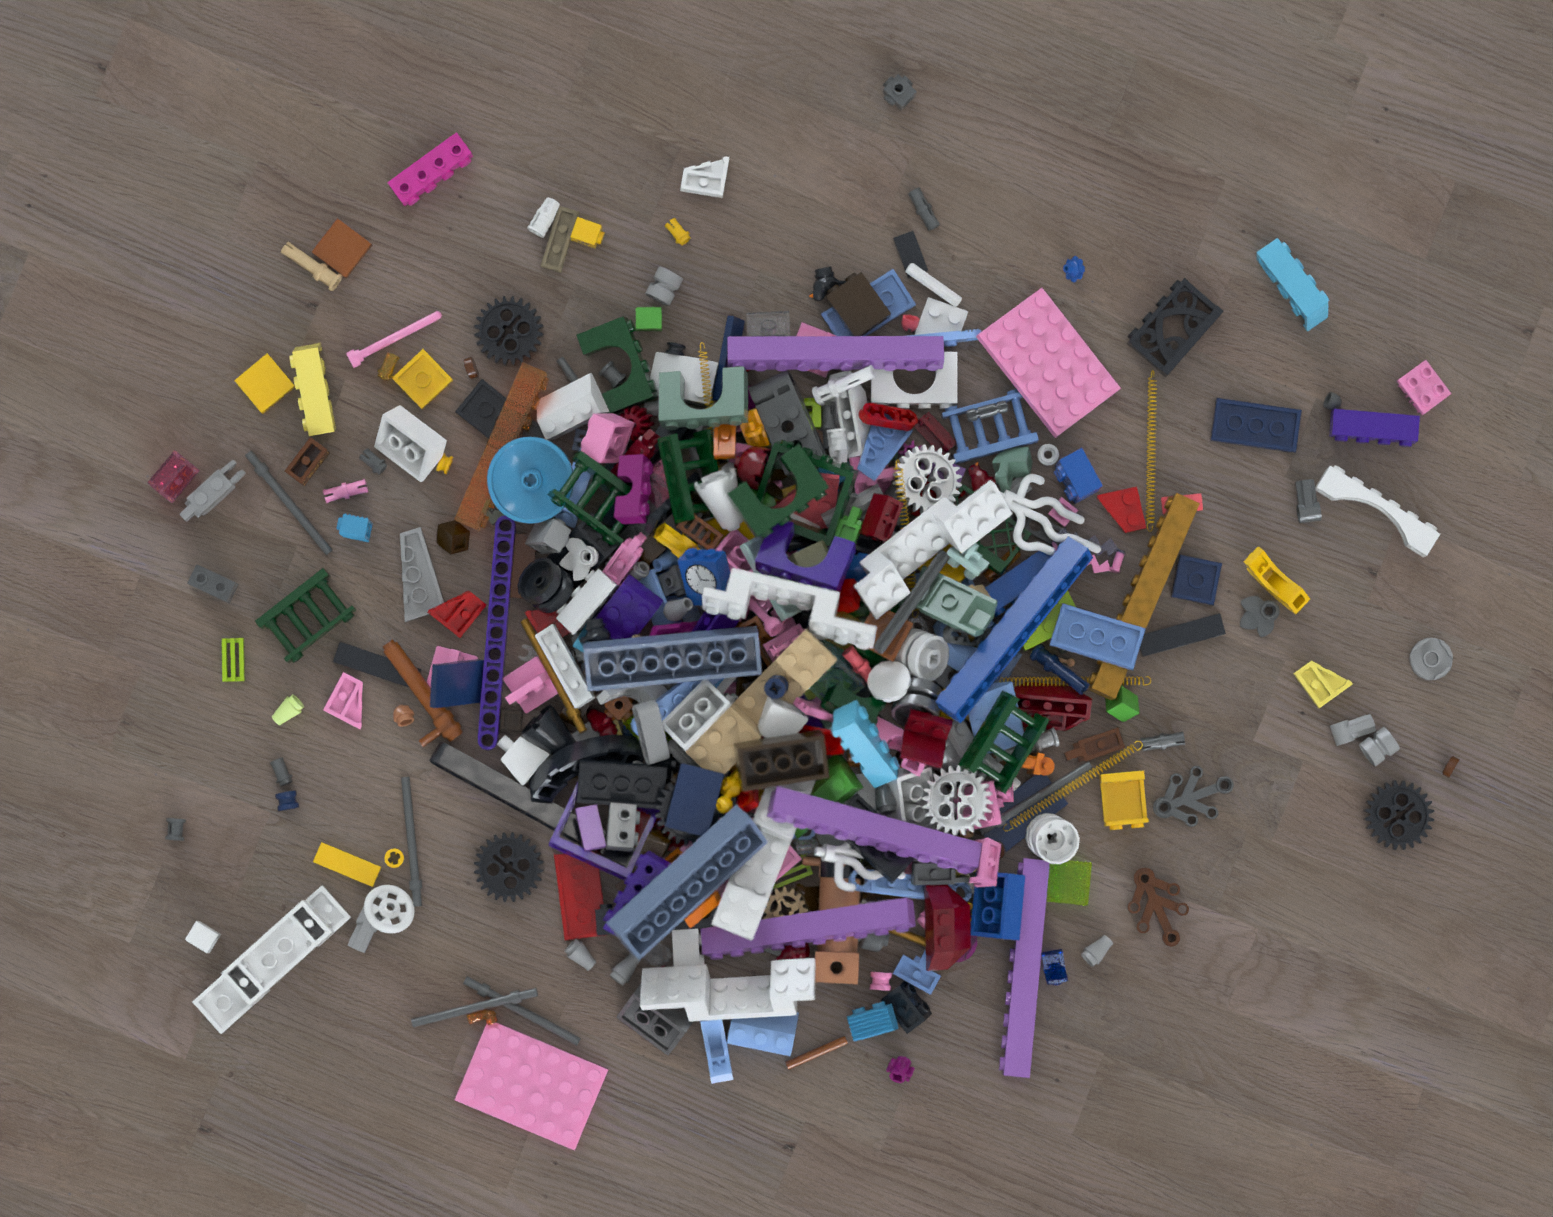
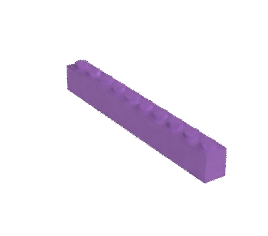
[727,336,944,371]
[766,786,982,874]
[999,858,1050,1078]
[700,898,916,960]

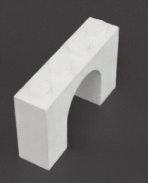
[871,352,957,409]

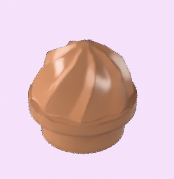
[393,705,414,727]

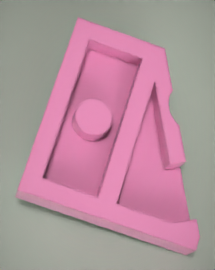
[323,672,363,729]

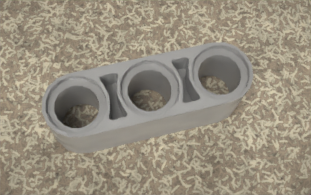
[632,699,670,765]

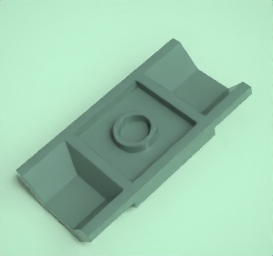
[901,566,998,637]

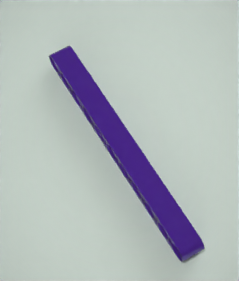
[478,516,516,750]

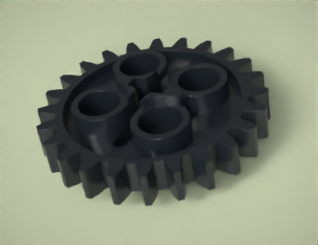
[474,296,544,366]
[655,777,725,846]
[1363,780,1435,850]
[474,832,544,902]

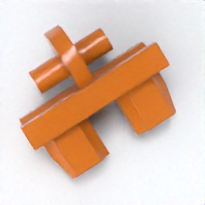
[1021,753,1054,775]

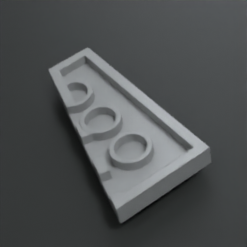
[400,527,444,622]

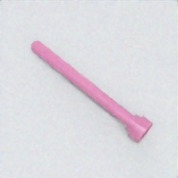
[346,311,442,368]
[749,596,784,637]

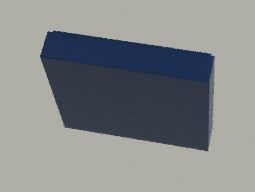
[1171,555,1222,606]

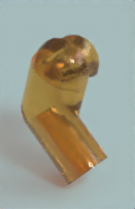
[466,1009,498,1025]

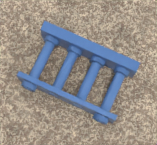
[941,389,1039,464]

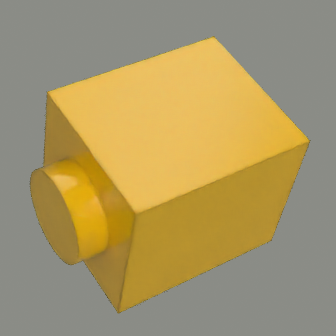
[570,217,605,249]

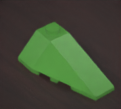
[795,754,863,838]

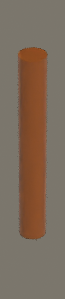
[785,1036,848,1070]

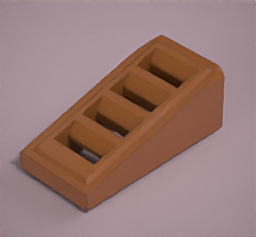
[676,514,723,550]

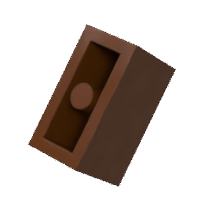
[285,437,330,487]

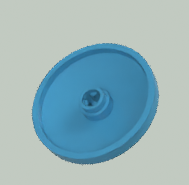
[487,437,574,524]

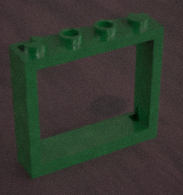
[756,440,859,546]

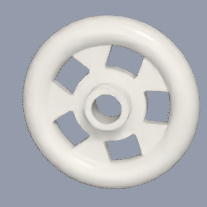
[364,885,415,933]

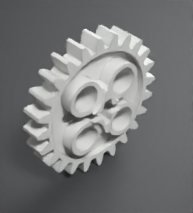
[893,445,962,514]
[922,765,993,836]

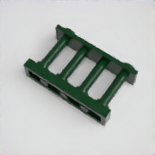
[657,429,719,524]
[547,451,650,546]
[255,568,356,663]
[958,690,1050,794]

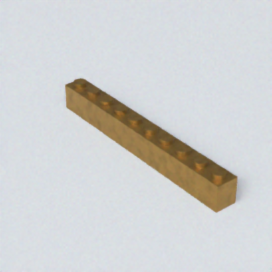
[1088,493,1200,701]

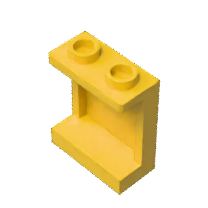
[1099,771,1149,830]

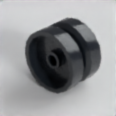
[517,557,573,613]

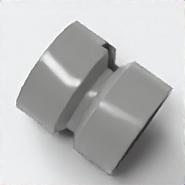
[645,267,683,306]
[1359,727,1400,767]

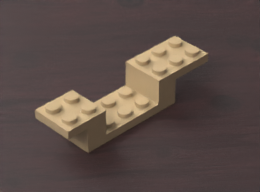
[686,629,838,774]

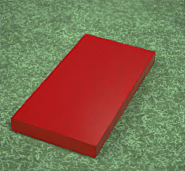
[554,851,604,941]

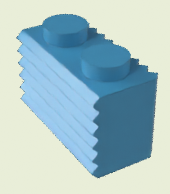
[337,513,373,542]
[847,1001,899,1041]

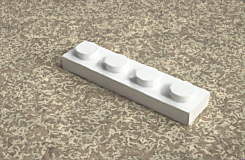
[535,624,596,709]

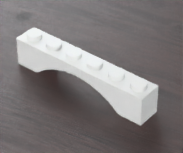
[1315,465,1440,557]

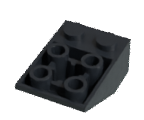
[546,513,621,589]

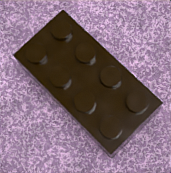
[734,730,829,792]

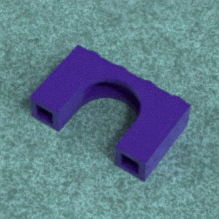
[755,521,856,592]

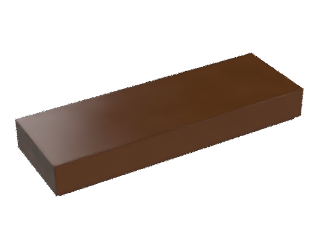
[510,533,536,599]

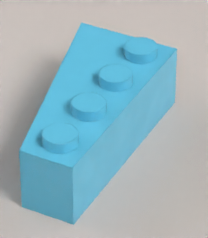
[1256,238,1329,332]
[832,700,900,788]

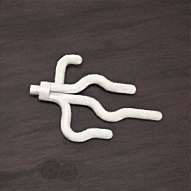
[999,474,1101,556]
[814,840,919,892]

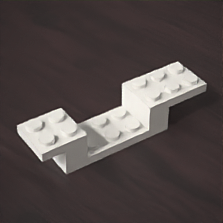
[854,480,1012,619]
[703,568,877,649]
[711,780,816,941]
[192,885,351,1034]
[640,958,816,1022]

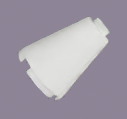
[694,468,743,531]

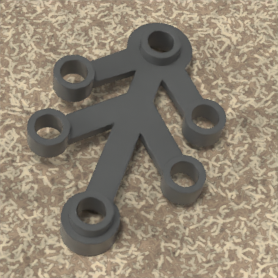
[1153,766,1234,827]

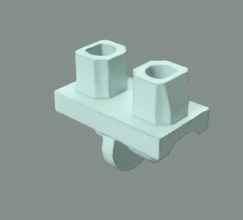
[946,543,989,580]

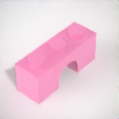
[876,717,927,777]

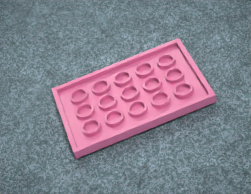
[976,288,1121,438]
[455,1019,609,1151]

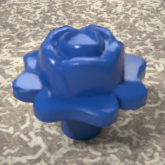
[1063,256,1085,282]

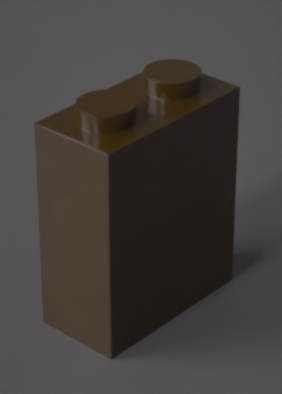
[826,272,891,336]

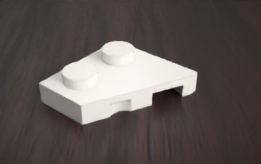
[680,156,729,198]

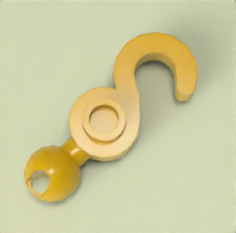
[716,763,741,813]

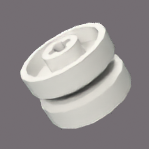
[894,628,949,681]

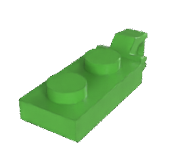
[828,506,863,551]

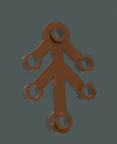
[1127,868,1189,947]

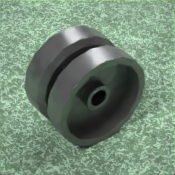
[891,677,942,726]

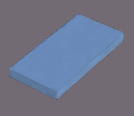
[821,269,916,336]
[1050,603,1146,671]

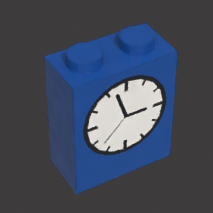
[678,548,731,606]

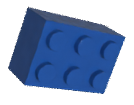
[1053,448,1103,504]
[970,871,1026,940]

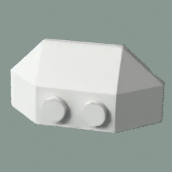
[822,371,870,459]

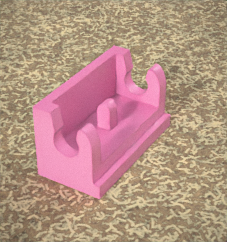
[969,838,1001,887]

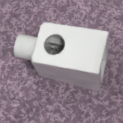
[758,697,808,739]
[497,735,551,786]

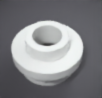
[1037,444,1059,466]

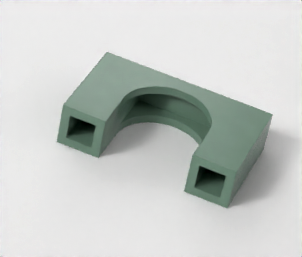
[659,366,748,430]

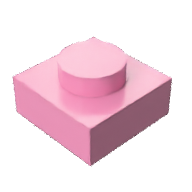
[1048,497,1078,527]

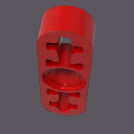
[858,403,918,431]

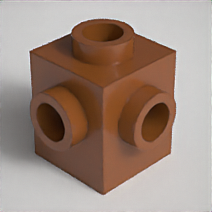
[604,696,635,722]

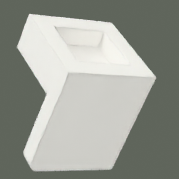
[186,921,221,953]

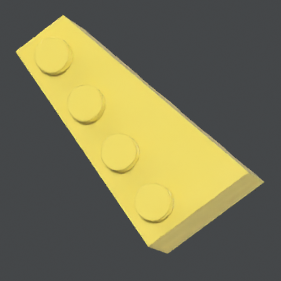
[289,343,336,436]

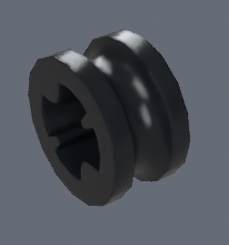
[665,342,686,356]

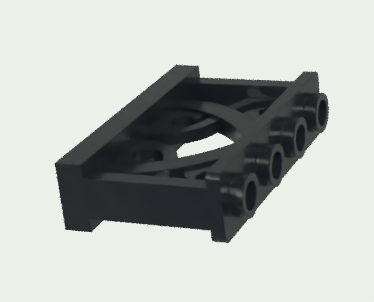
[1127,278,1224,378]

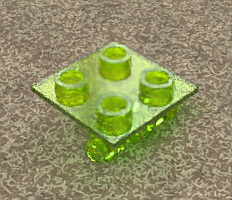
[1046,860,1092,906]

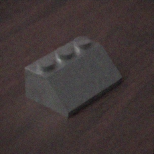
[616,984,694,1056]

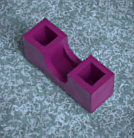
[614,454,653,524]

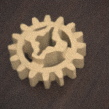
[762,886,808,919]

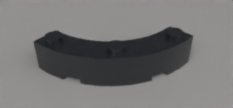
[528,735,644,802]

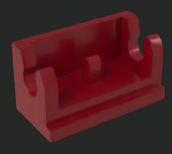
[859,493,904,542]

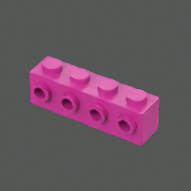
[387,132,473,207]

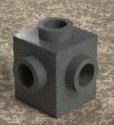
[883,74,917,111]
[659,564,686,597]

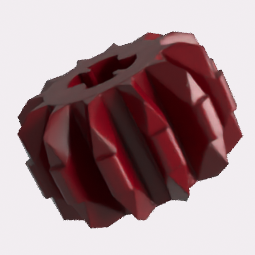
[619,405,655,442]

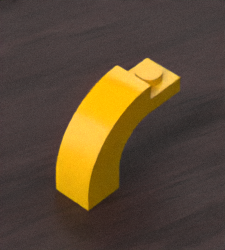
[1244,547,1310,614]

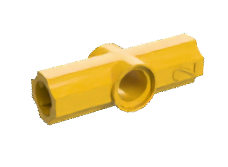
[654,522,701,558]

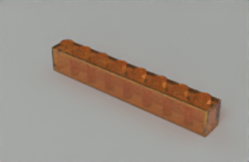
[454,362,549,532]

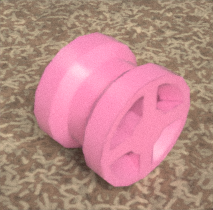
[870,972,892,991]

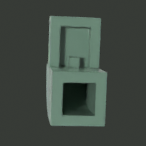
[992,447,1033,493]

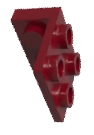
[900,709,953,768]

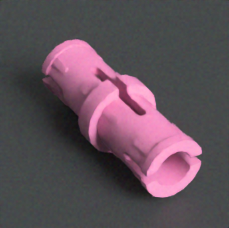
[323,479,368,503]

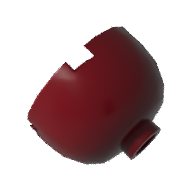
[734,446,771,491]

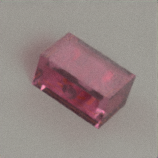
[147,450,200,503]

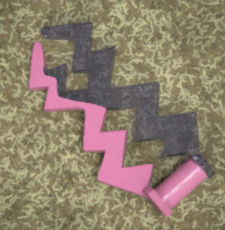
[1051,528,1126,573]

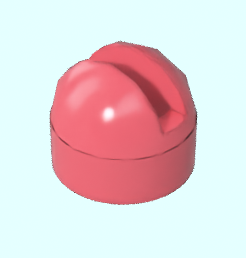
[901,315,920,332]

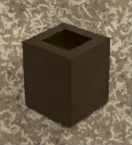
[436,520,470,555]

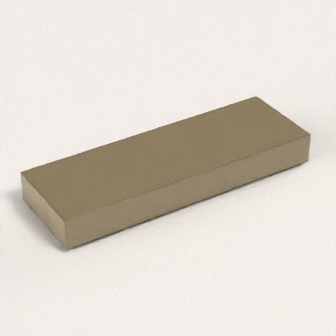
[540,206,579,273]

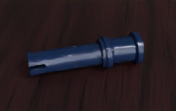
[1030,644,1089,695]

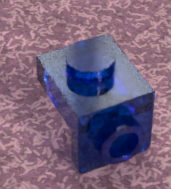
[1041,949,1068,985]

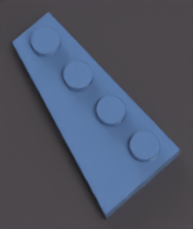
[857,414,913,481]

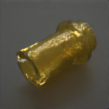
[377,352,400,381]

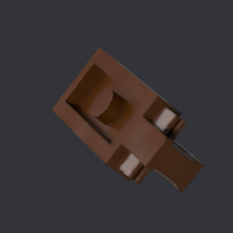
[1063,727,1125,762]

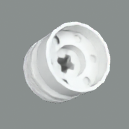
[1025,813,1079,864]

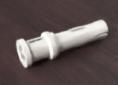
[812,365,876,405]

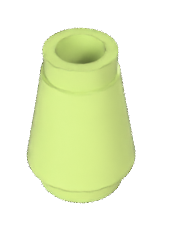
[272,694,304,725]

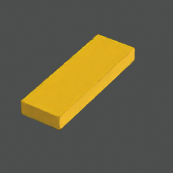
[313,842,382,887]

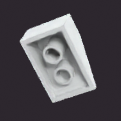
[650,352,718,407]

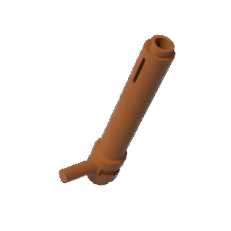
[383,639,463,747]

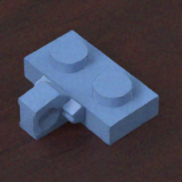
[893,949,941,995]

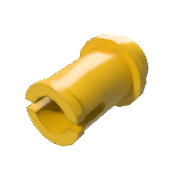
[665,218,691,246]

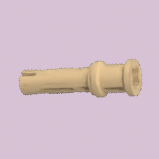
[281,242,343,291]

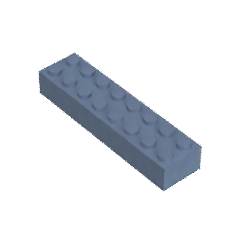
[583,626,762,692]
[607,805,768,960]

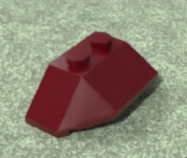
[1014,682,1092,731]
[924,885,971,971]

